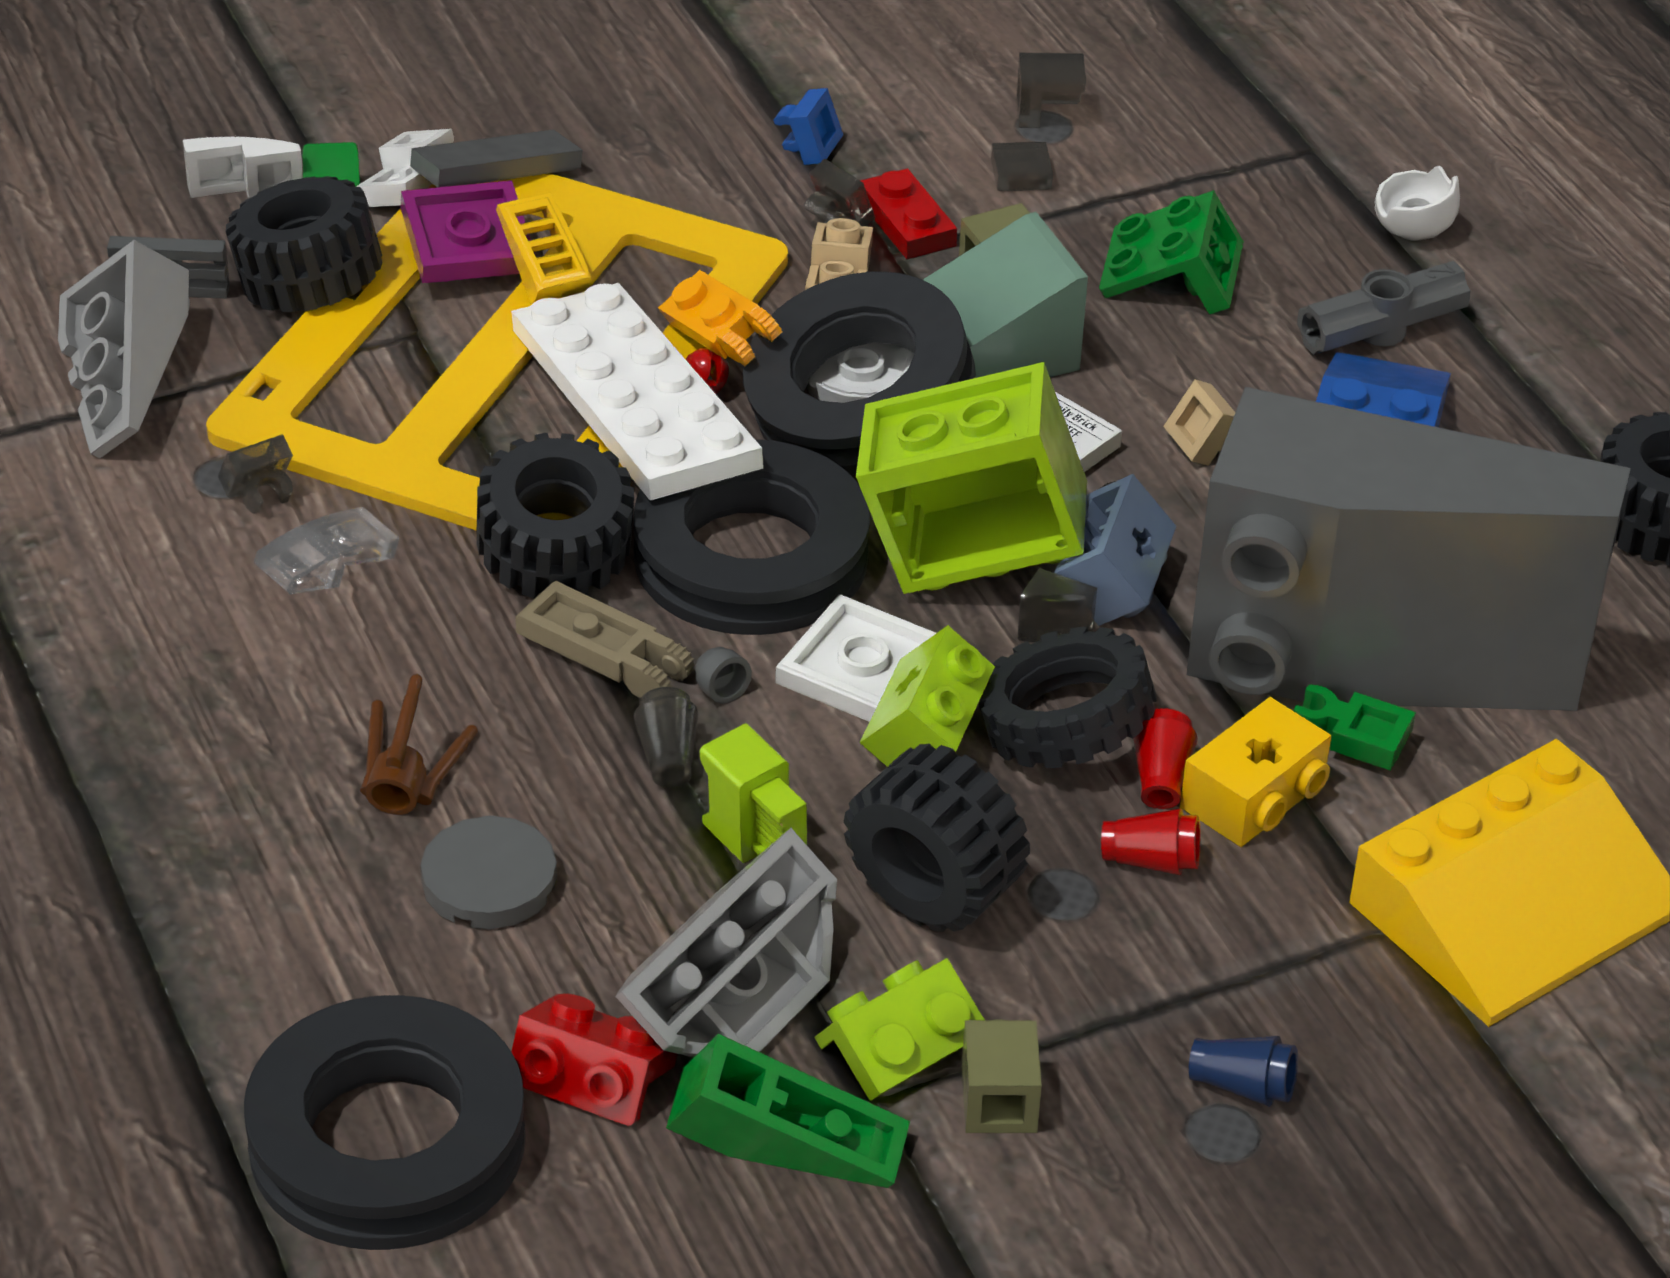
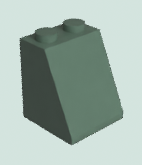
[923,212,1088,378]

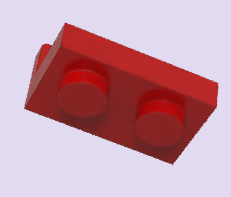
[511,993,678,1126]

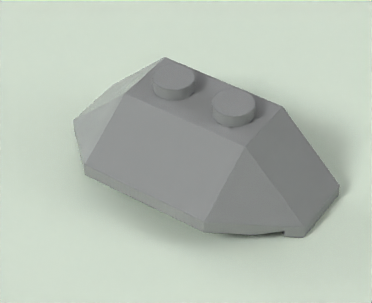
[615,828,837,1057]

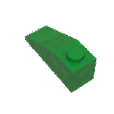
[666,1034,910,1188]

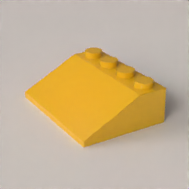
[1349,738,1670,1027]

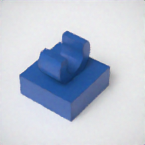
[773,88,844,165]

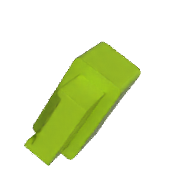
[700,723,807,863]

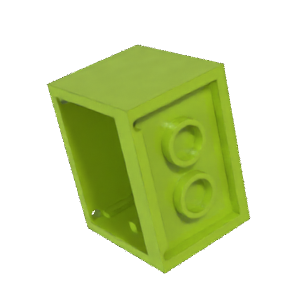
[856,362,1087,594]

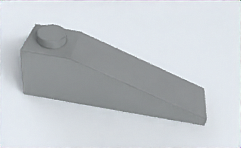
[58,240,190,458]

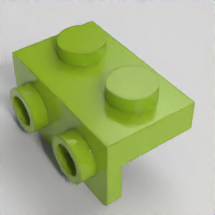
[814,958,984,1101]

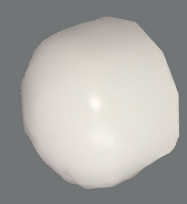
[1375,166,1460,241]

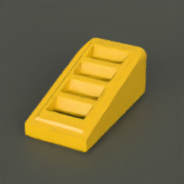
[496,192,592,305]

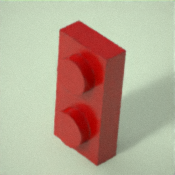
[858,168,958,260]

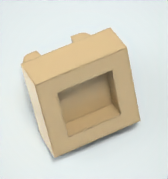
[1163,379,1235,466]

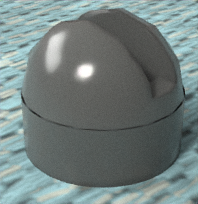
[695,647,752,704]

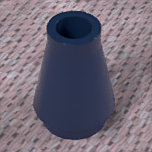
[1189,1036,1298,1107]

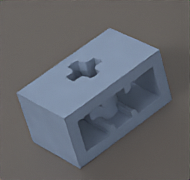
[1054,474,1176,626]

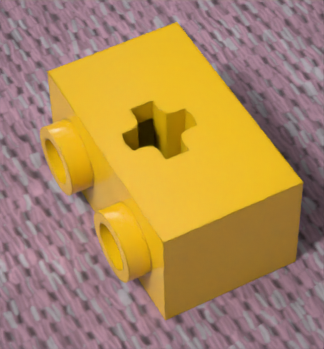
[1180,697,1332,847]

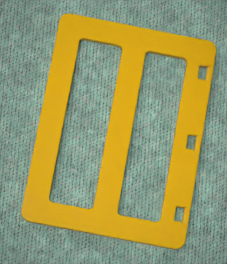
[206,173,788,530]

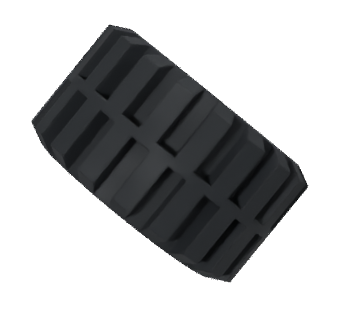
[225,176,383,312]
[1600,412,1670,565]
[476,433,634,598]
[843,744,1030,932]

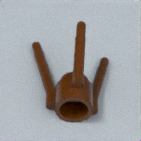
[360,674,478,815]

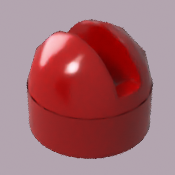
[685,348,729,395]

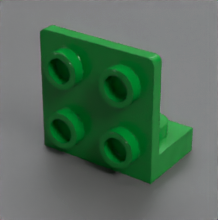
[1099,190,1244,315]

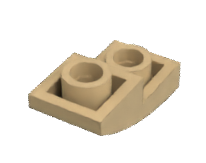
[805,218,873,290]

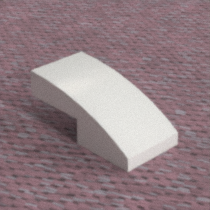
[357,129,454,207]
[183,137,303,198]

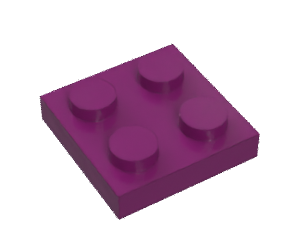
[400,180,536,283]

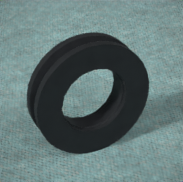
[743,272,976,475]
[634,439,870,635]
[244,995,525,1250]

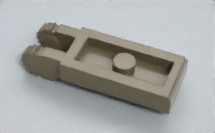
[515,581,695,704]

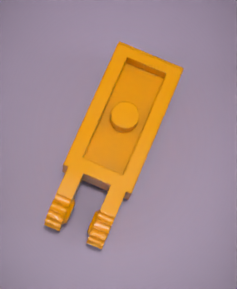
[658,270,782,366]

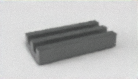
[107,236,230,299]

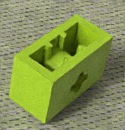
[859,625,995,767]

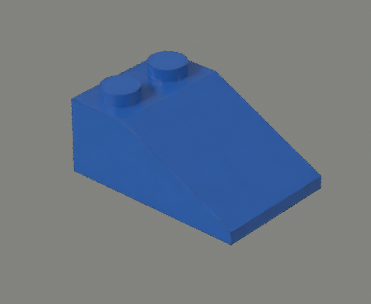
[1316,352,1451,427]

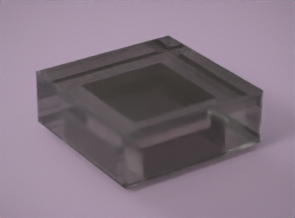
[991,142,1053,191]

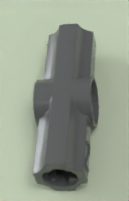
[1297,261,1471,355]

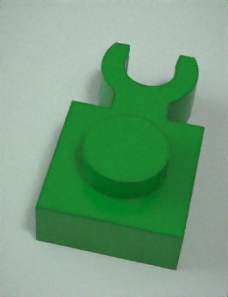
[1294,685,1416,771]

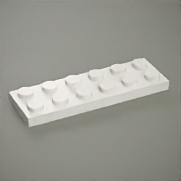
[511,283,763,501]

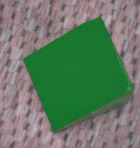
[302,142,360,187]

